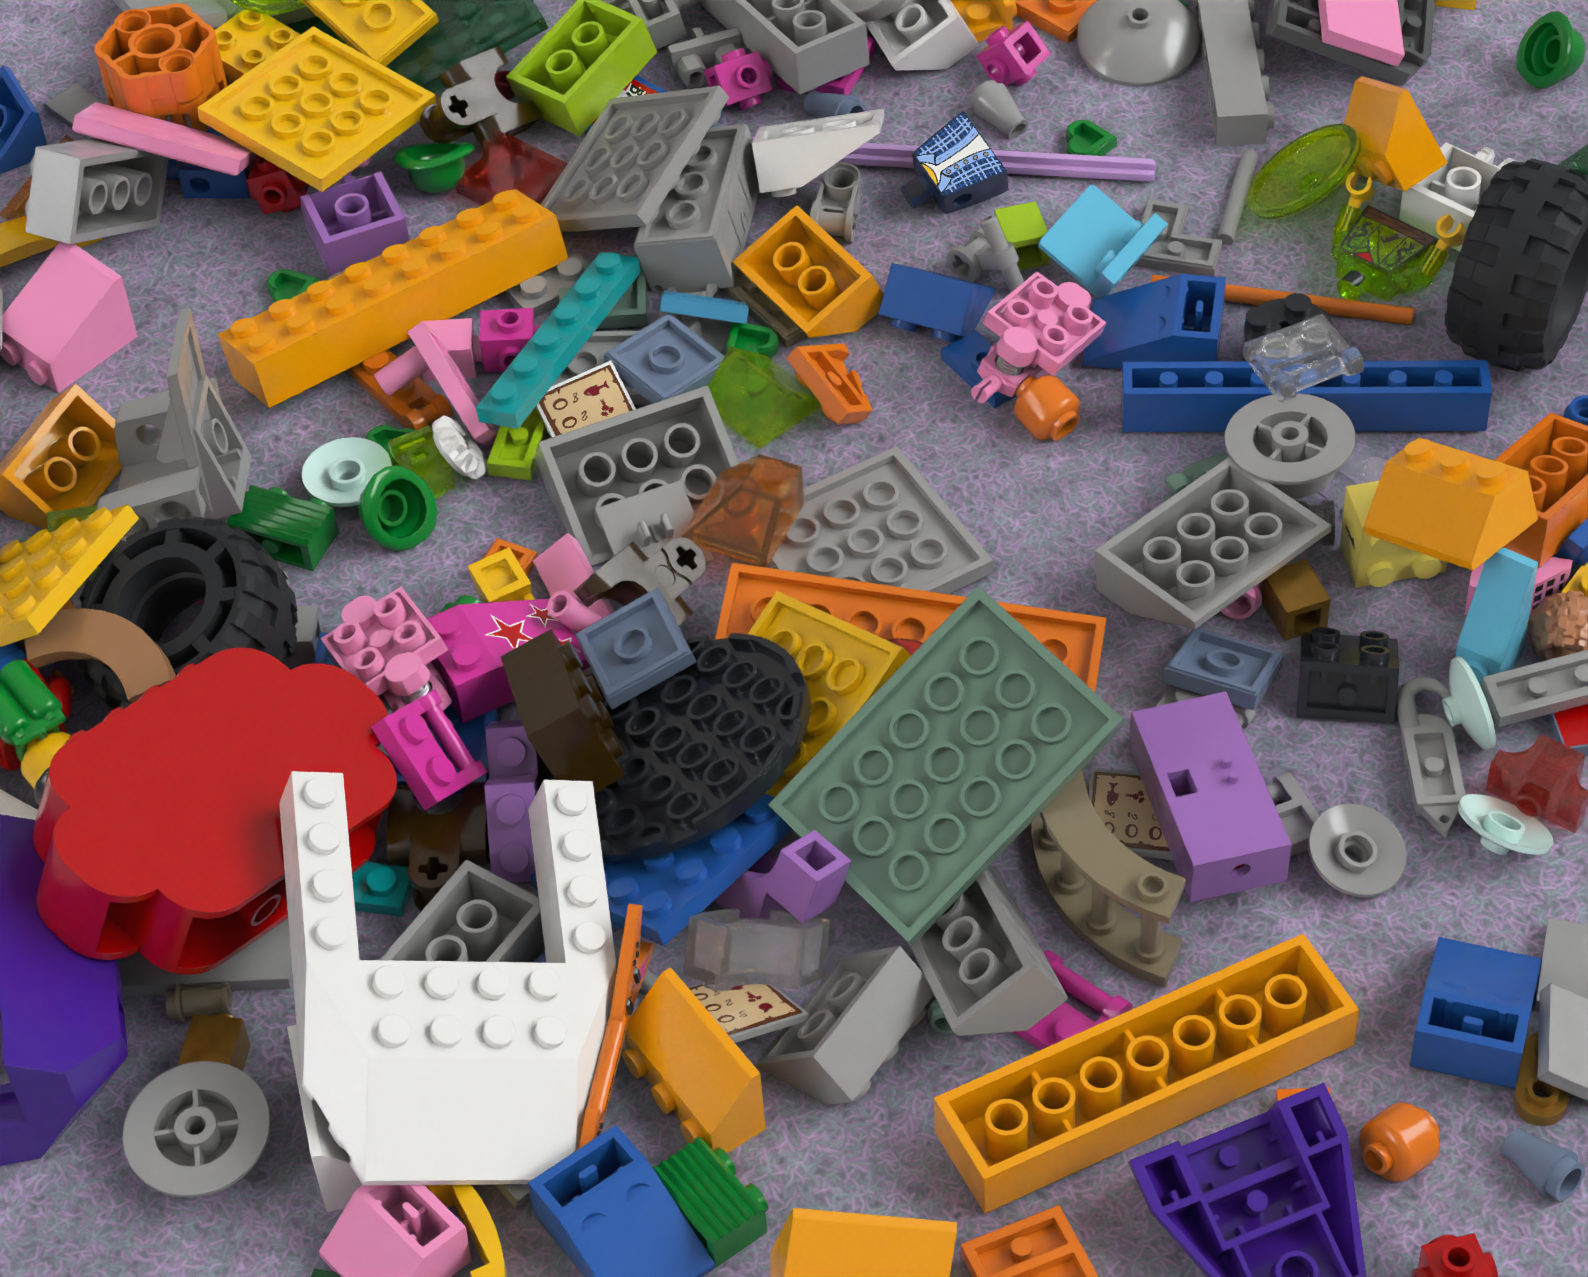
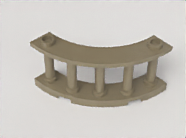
[1031,769,1186,988]

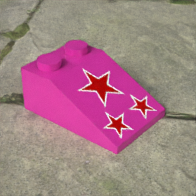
[426,599,590,723]

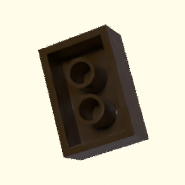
[501,629,624,793]

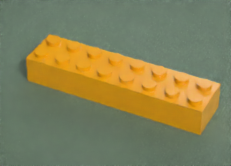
[217,189,569,408]
[934,933,1359,1214]

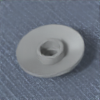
[1308,803,1406,897]

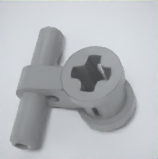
[947,215,1024,293]

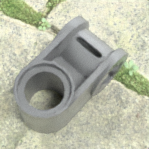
[810,162,862,242]

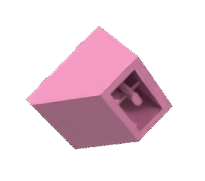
[319,1185,472,1277]

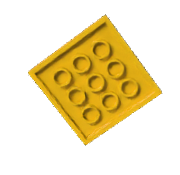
[197,27,436,192]
[0,504,139,647]
[748,591,911,797]

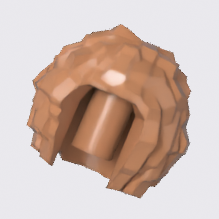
[1526,591,1588,661]

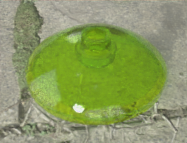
[1246,124,1361,220]

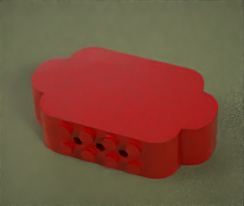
[32,648,397,975]

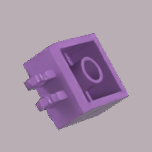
[300,172,410,277]

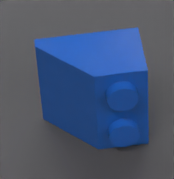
[879,263,996,342]

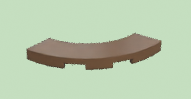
[24,608,176,704]

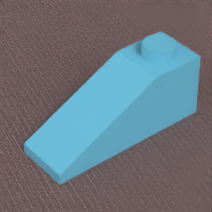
[1455,547,1538,686]

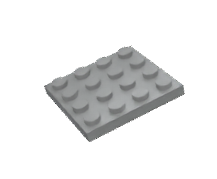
[541,86,730,233]
[739,446,994,594]

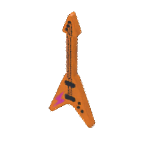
[579,904,654,1149]

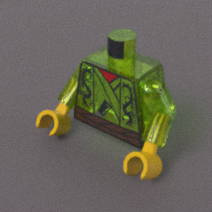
[1331,172,1466,302]

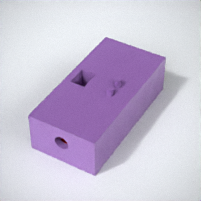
[1129,691,1292,903]

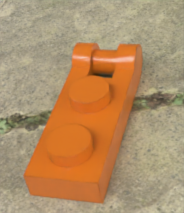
[348,349,453,435]

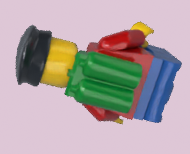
[0,643,74,806]

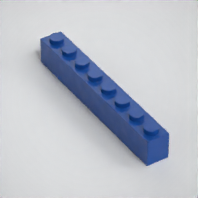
[1121,360,1492,432]

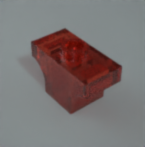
[1486,734,1588,833]

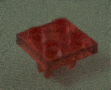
[456,130,568,205]

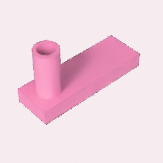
[374,322,498,448]
[533,533,615,637]

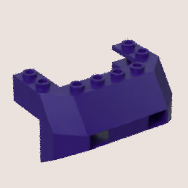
[0,814,128,1166]

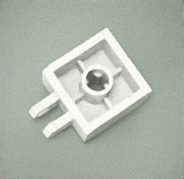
[1399,143,1516,252]

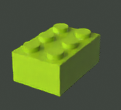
[506,0,657,136]

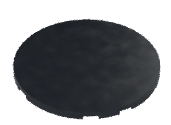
[540,633,811,861]

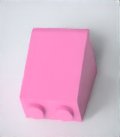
[0,242,138,393]

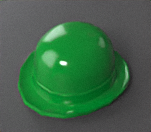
[1516,11,1586,89]
[393,142,475,194]
[358,465,438,551]

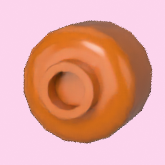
[1014,374,1080,441]
[1359,1102,1440,1183]

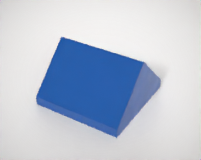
[0,65,47,174]

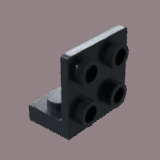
[1296,627,1399,724]

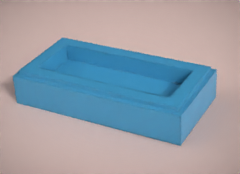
[659,290,749,324]

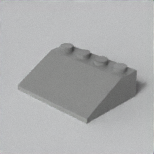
[534,385,757,567]
[1095,457,1331,629]

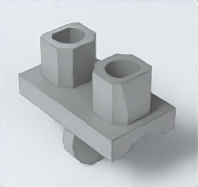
[668,27,742,89]

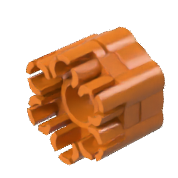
[94,3,227,132]

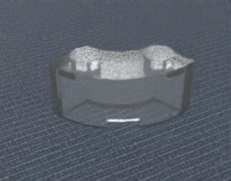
[683,909,830,992]

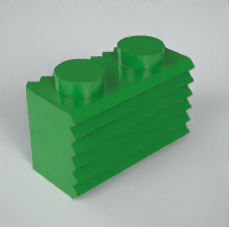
[227,485,339,571]
[652,1137,769,1267]

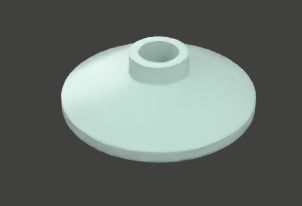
[302,437,392,507]
[1442,656,1496,751]
[1458,794,1553,855]

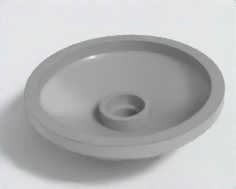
[1077,0,1200,87]

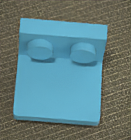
[1038,185,1168,298]

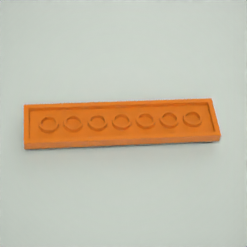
[715,563,1107,692]

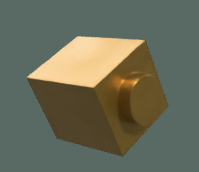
[1261,559,1331,641]
[177,1013,251,1071]

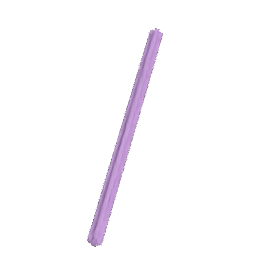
[752,137,1156,182]

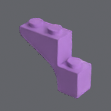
[484,720,542,883]
[715,830,851,934]

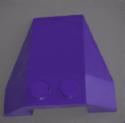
[1128,1083,1366,1277]

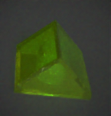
[708,347,821,449]

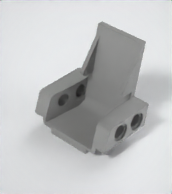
[96,307,251,552]

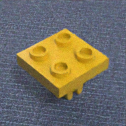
[215,5,301,85]

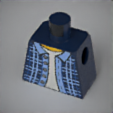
[901,111,1009,214]

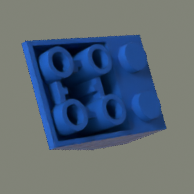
[1082,274,1226,369]
[1410,937,1542,1089]
[528,1125,716,1277]

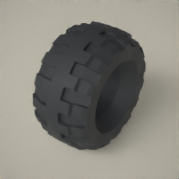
[1445,158,1588,372]
[77,516,298,710]

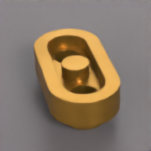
[1513,1031,1570,1126]

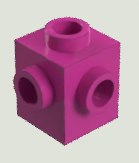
[976,21,1051,87]
[704,48,773,111]
[479,308,541,373]

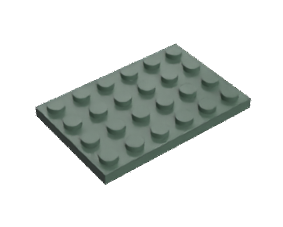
[768,586,1126,946]

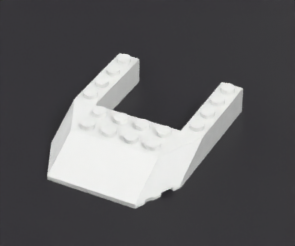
[279,771,616,1186]

